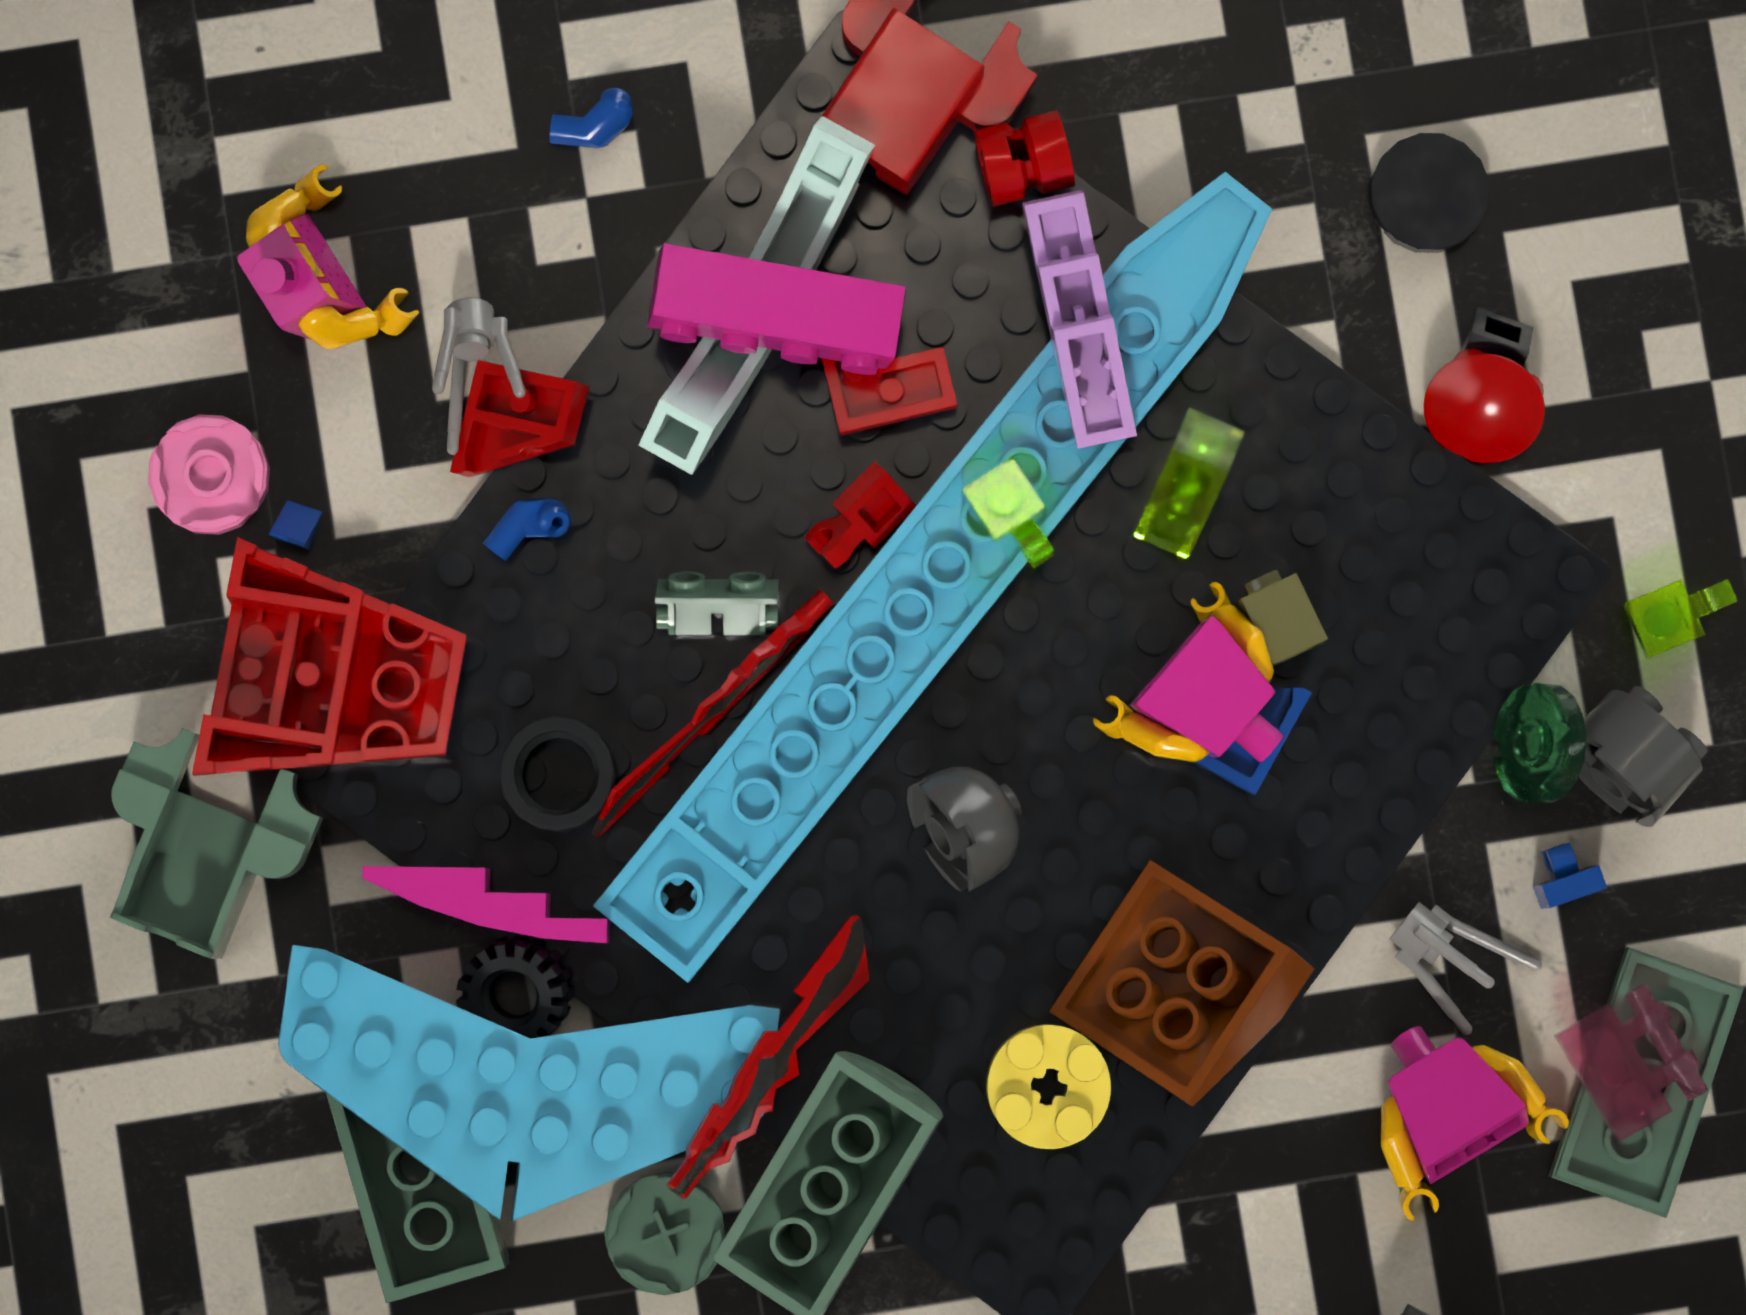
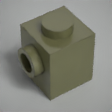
[1236,570,1328,666]

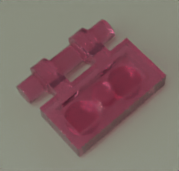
[1554,983,1708,1142]

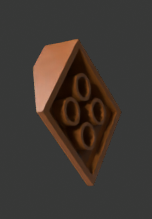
[1049,860,1315,1107]

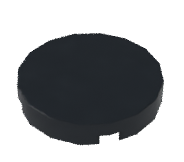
[1369,133,1489,253]

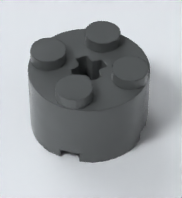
[1561,686,1708,827]

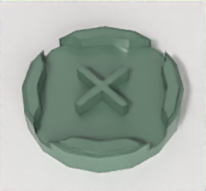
[604,1172,726,1296]

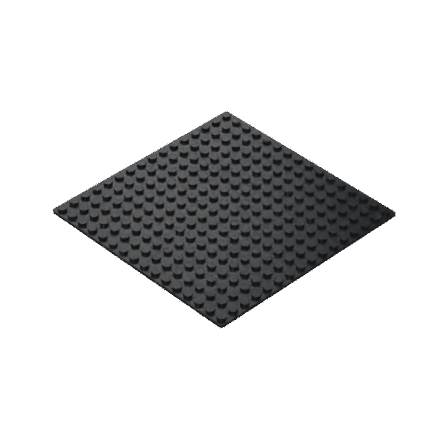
[275,10,1611,1315]

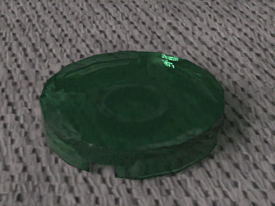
[1493,683,1587,804]

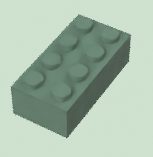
[326,1093,511,1303]

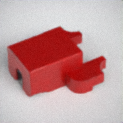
[822,0,1038,195]

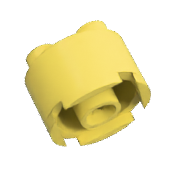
[986,1024,1111,1149]

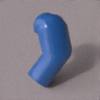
[550,88,633,149]
[482,498,571,561]

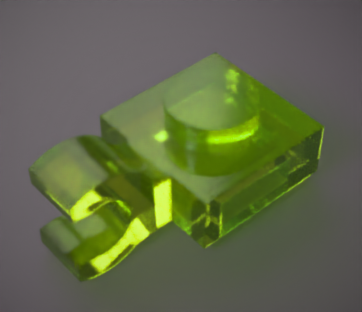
[962,457,1054,569]
[1623,579,1737,659]

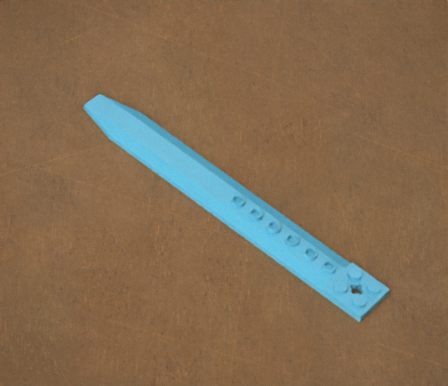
[593,172,1272,983]

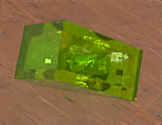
[1133,407,1245,560]

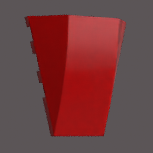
[192,537,467,776]

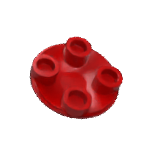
[1423,348,1545,463]

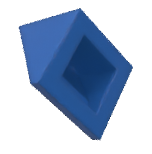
[268,500,322,551]

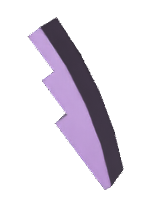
[1022,190,1137,449]

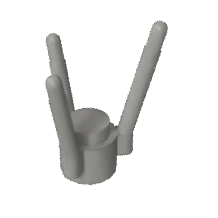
[432,298,526,455]
[1390,902,1542,1035]

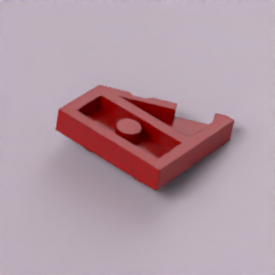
[450,360,589,477]

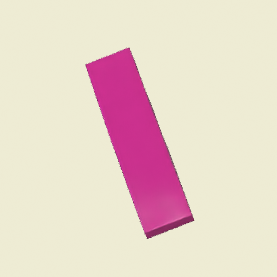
[362,866,611,944]

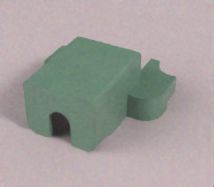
[110,728,323,959]

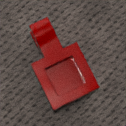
[804,461,916,568]

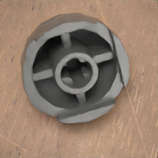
[907,767,1022,891]

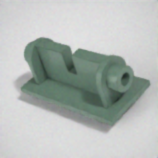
[655,571,779,636]

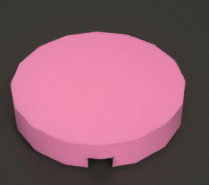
[148,414,270,535]

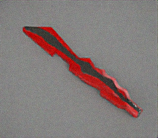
[592,589,836,837]
[666,915,870,1199]

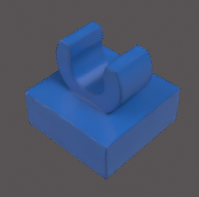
[1533,842,1607,909]

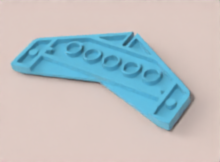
[278,945,780,1221]

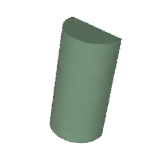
[712,1051,943,1315]

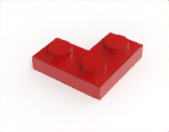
[821,347,958,436]

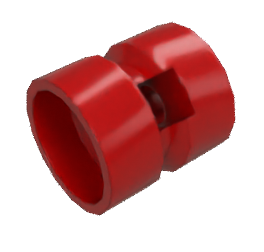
[974,110,1075,207]

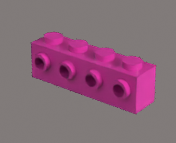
[647,243,906,375]

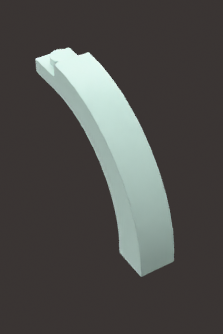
[638,116,875,475]

